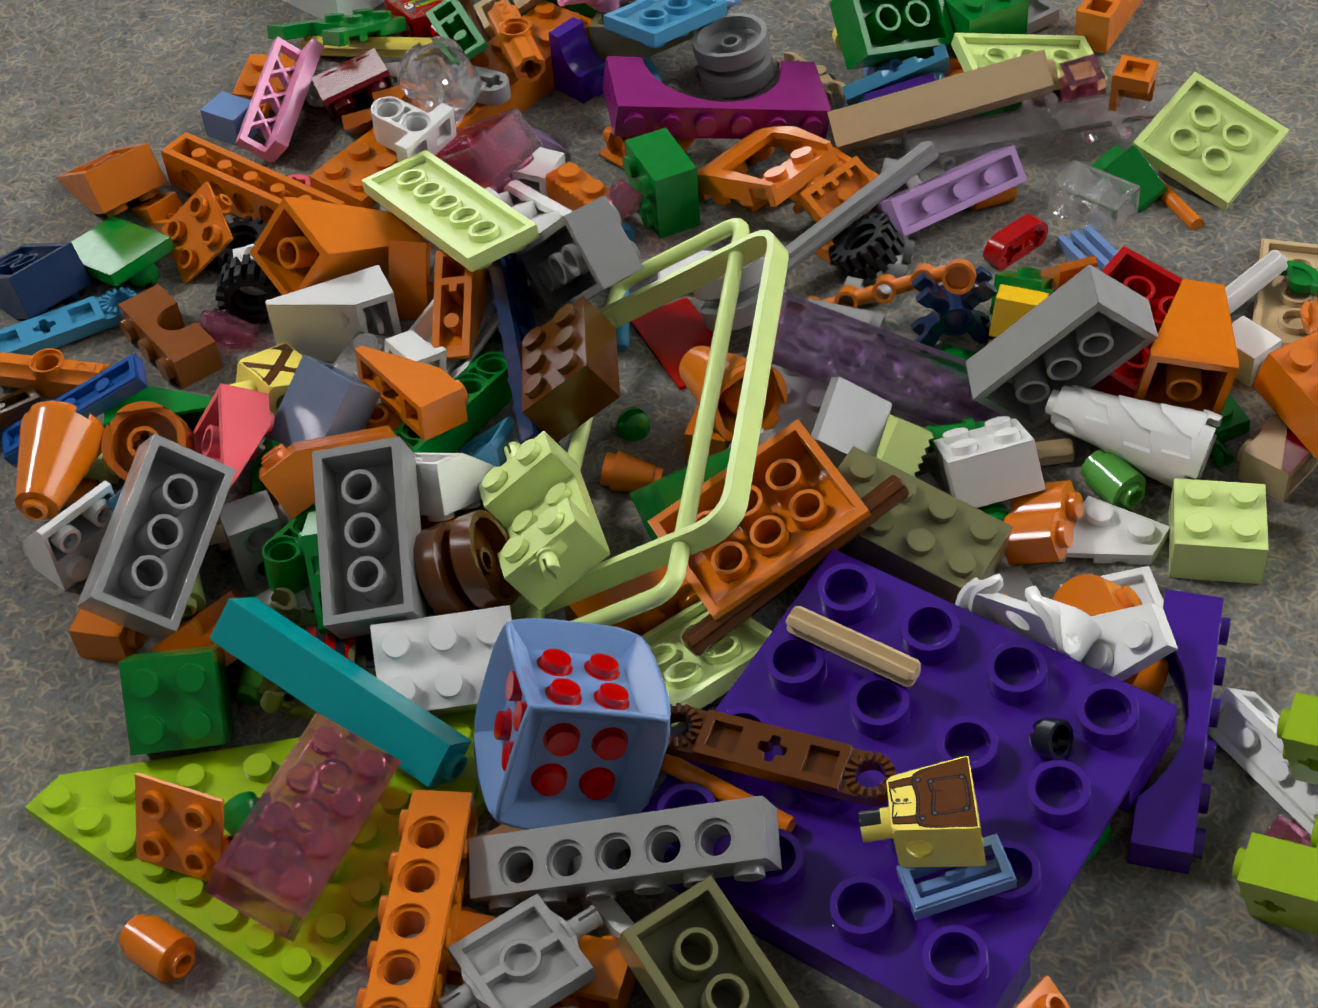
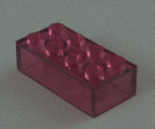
[205,712,402,942]

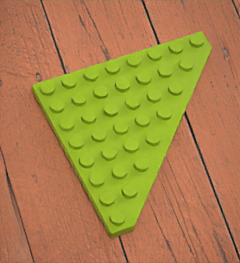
[25,710,487,1006]

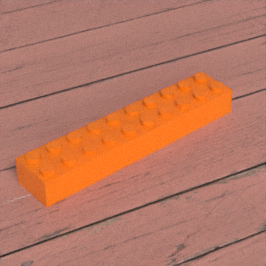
[309,0,593,209]

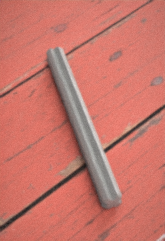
[785,141,939,274]

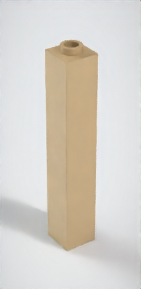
[827,49,1059,153]

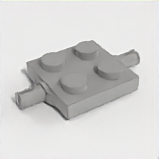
[437,894,603,1008]

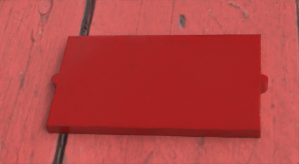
[630,297,729,391]

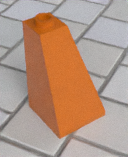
[249,197,426,295]
[1133,279,1239,415]

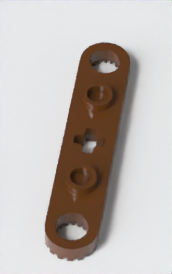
[666,703,896,806]

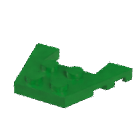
[266,8,407,47]

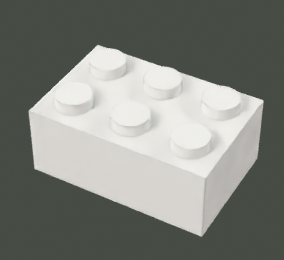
[370,605,512,716]

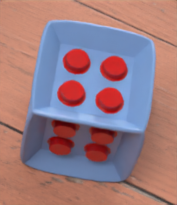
[473,618,671,830]

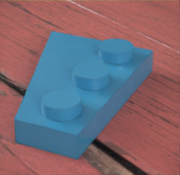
[842,43,951,106]

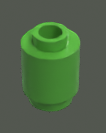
[1081,449,1146,509]

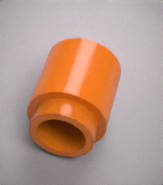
[119,914,195,983]

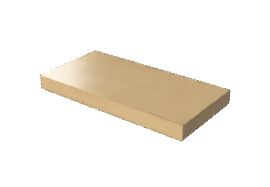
[1252,239,1318,347]

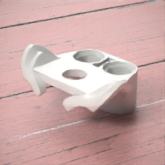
[955,573,1102,661]

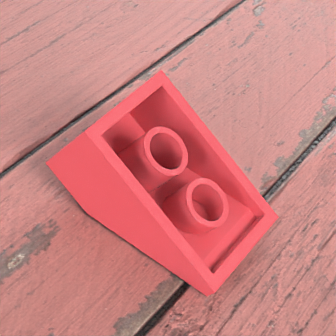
[192,383,274,497]

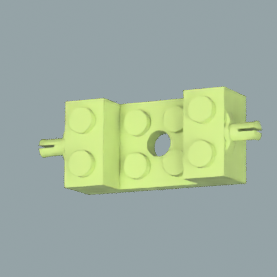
[478,431,611,611]

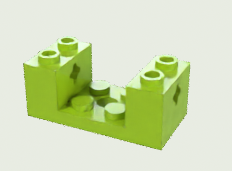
[1232,692,1318,936]

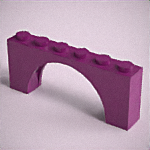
[603,56,832,139]

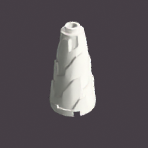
[1045,385,1223,488]

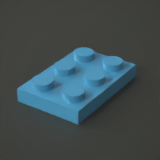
[603,0,727,48]

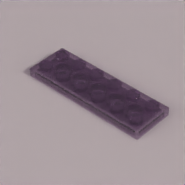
[771,292,1003,425]

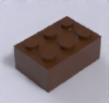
[522,296,620,443]

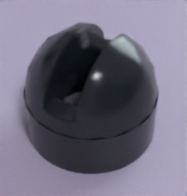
[1028,717,1073,760]

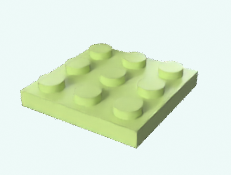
[1132,72,1289,211]
[641,600,772,727]

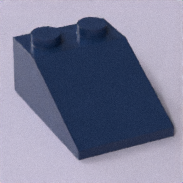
[0,242,93,319]

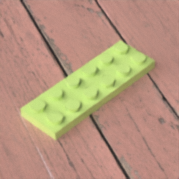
[361,150,540,272]

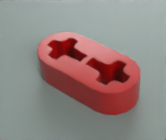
[983,214,1048,270]

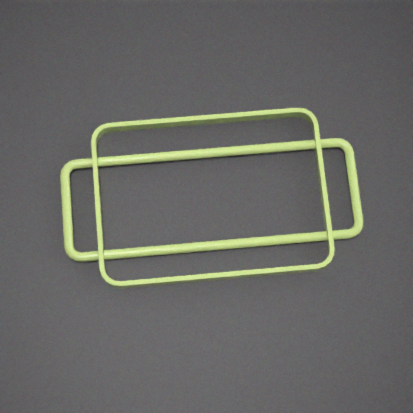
[502,218,789,626]

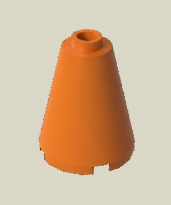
[679,346,788,442]
[15,401,104,521]

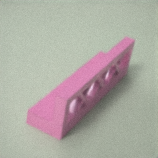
[235,36,324,163]

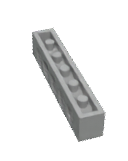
[469,795,782,914]

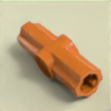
[487,0,546,83]
[0,348,111,399]

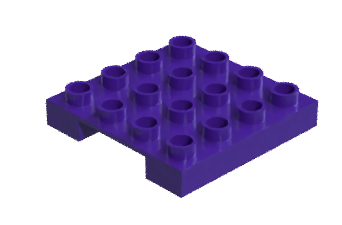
[625,549,1177,1008]

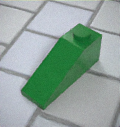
[425,0,489,66]

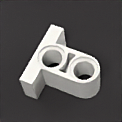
[371,96,457,162]

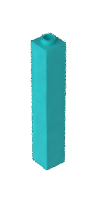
[210,597,472,787]

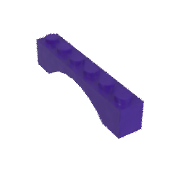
[1127,589,1231,874]

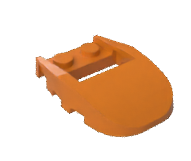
[697,126,838,207]

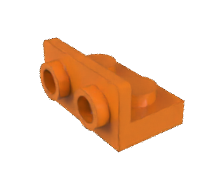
[792,155,876,223]

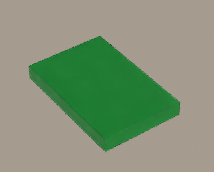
[71,216,175,286]

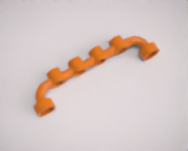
[750,259,976,347]

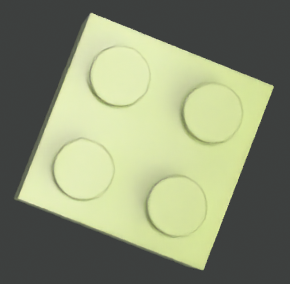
[1168,478,1269,584]

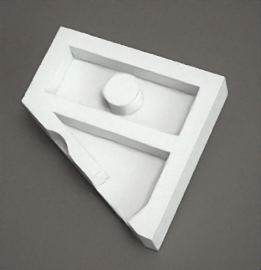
[1057,496,1170,565]

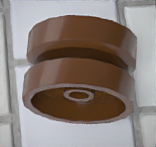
[414,510,519,616]

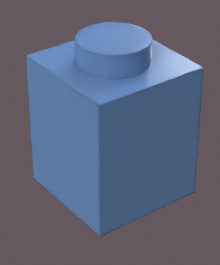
[200,91,260,147]

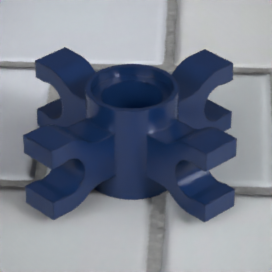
[911,266,997,350]

